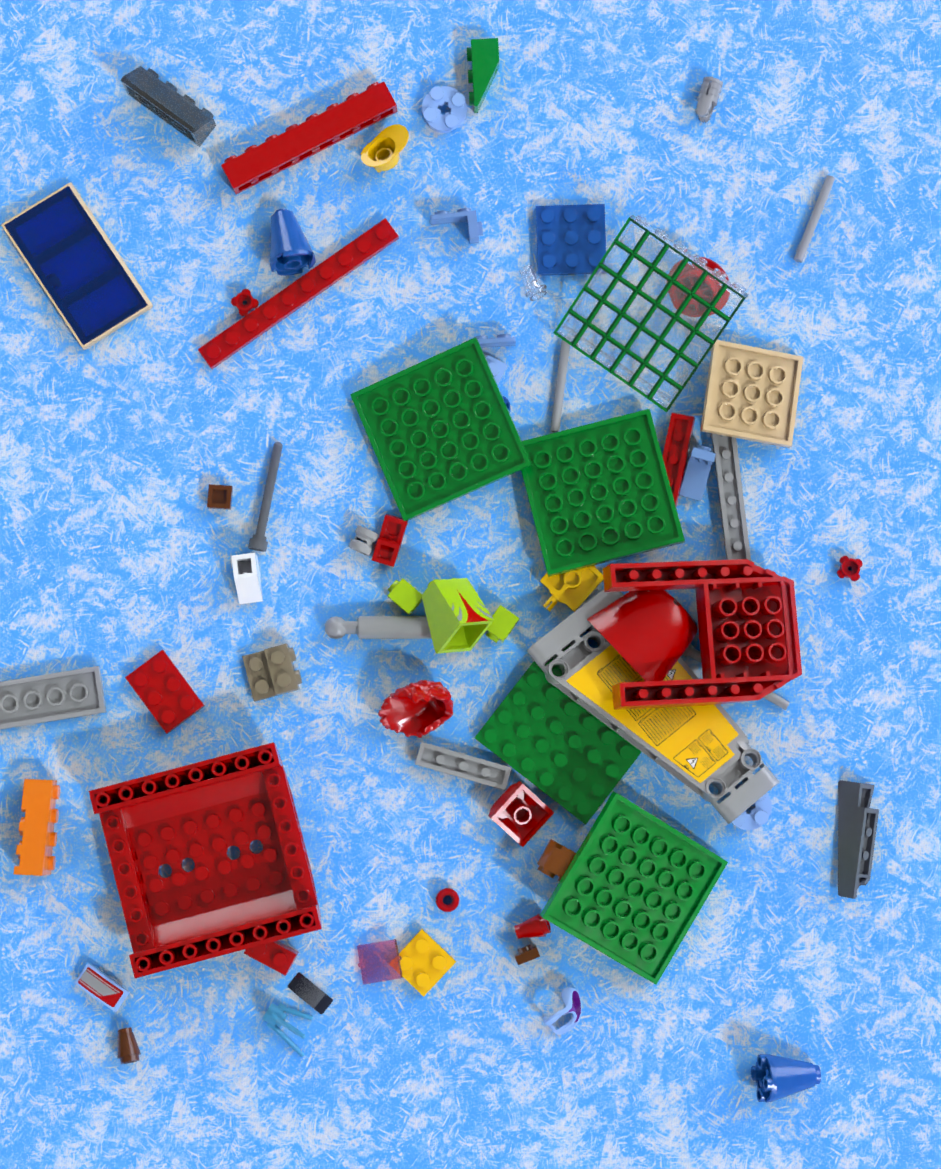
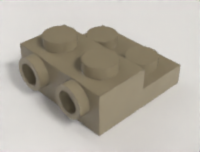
[242,643,302,702]

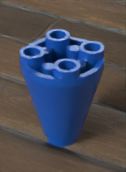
[751,1054,821,1102]

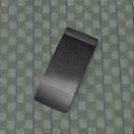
[288,972,333,1014]

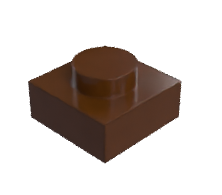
[207,484,233,510]
[515,944,540,965]

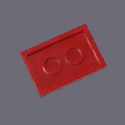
[125,650,205,734]

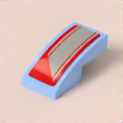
[75,963,129,1012]

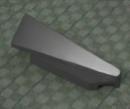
[838,780,879,899]

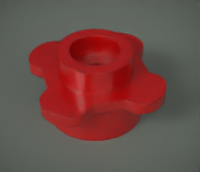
[231,289,259,316]
[837,556,863,581]

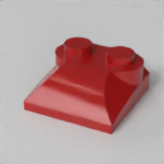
[488,781,554,847]

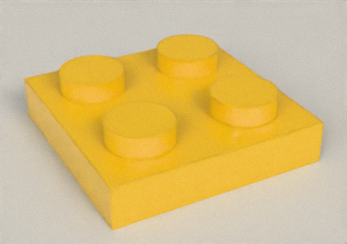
[390,929,456,997]

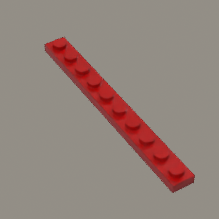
[198,218,399,369]

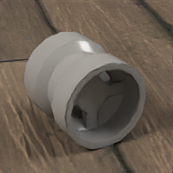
[348,525,379,556]

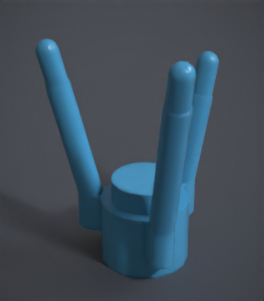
[263,1003,313,1057]

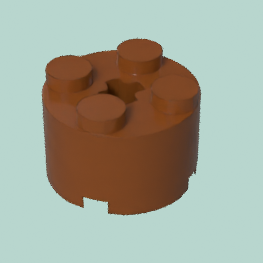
[537,839,576,882]

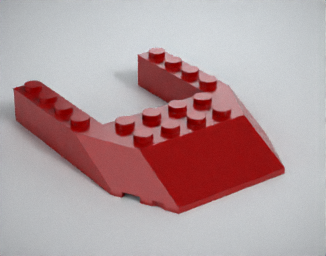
[603,559,802,710]

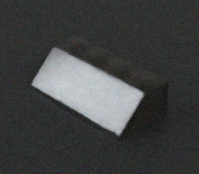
[120,66,216,147]

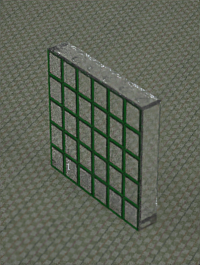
[553,215,749,412]

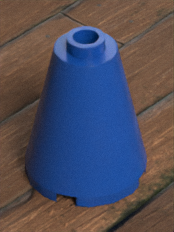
[270,208,316,276]

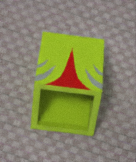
[422,578,494,654]

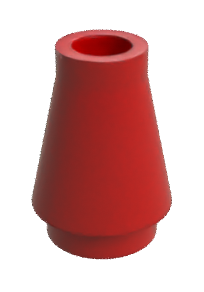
[514,914,551,939]

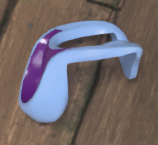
[543,987,582,1035]

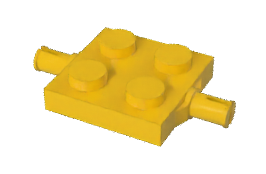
[540,565,604,612]

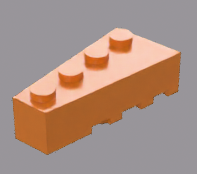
[14,779,60,876]

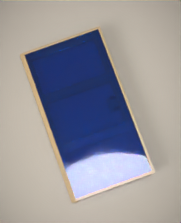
[1,182,153,350]

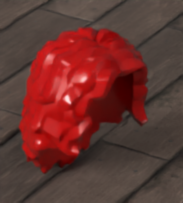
[378,680,453,738]

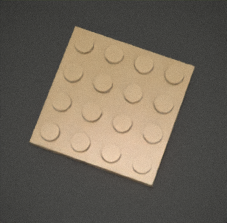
[700,340,803,448]

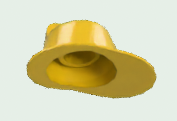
[361,124,409,173]

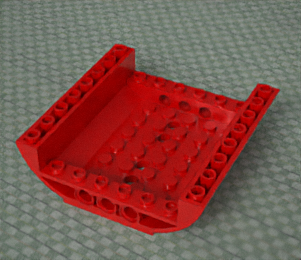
[89,742,322,978]

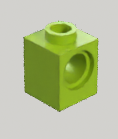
[388,578,423,616]
[486,605,519,643]

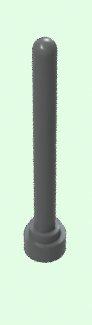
[248,442,283,552]

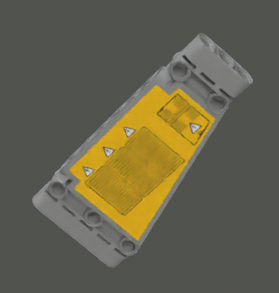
[527,589,779,824]

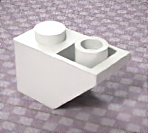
[231,553,263,605]

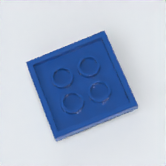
[536,204,607,276]

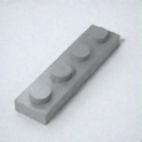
[415,742,512,790]

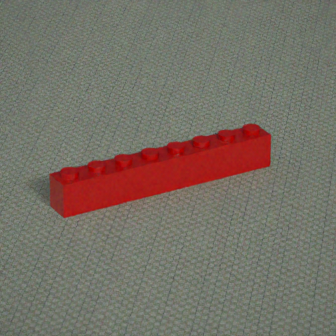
[221,81,398,195]

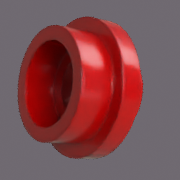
[436,888,459,912]

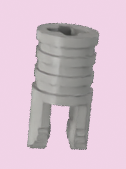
[696,77,723,123]

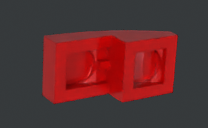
[372,514,409,567]

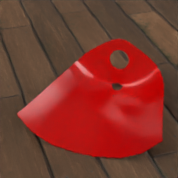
[587,590,698,681]

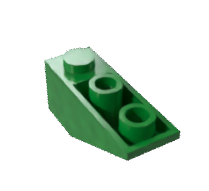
[467,38,499,113]

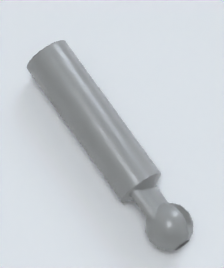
[325,616,432,639]

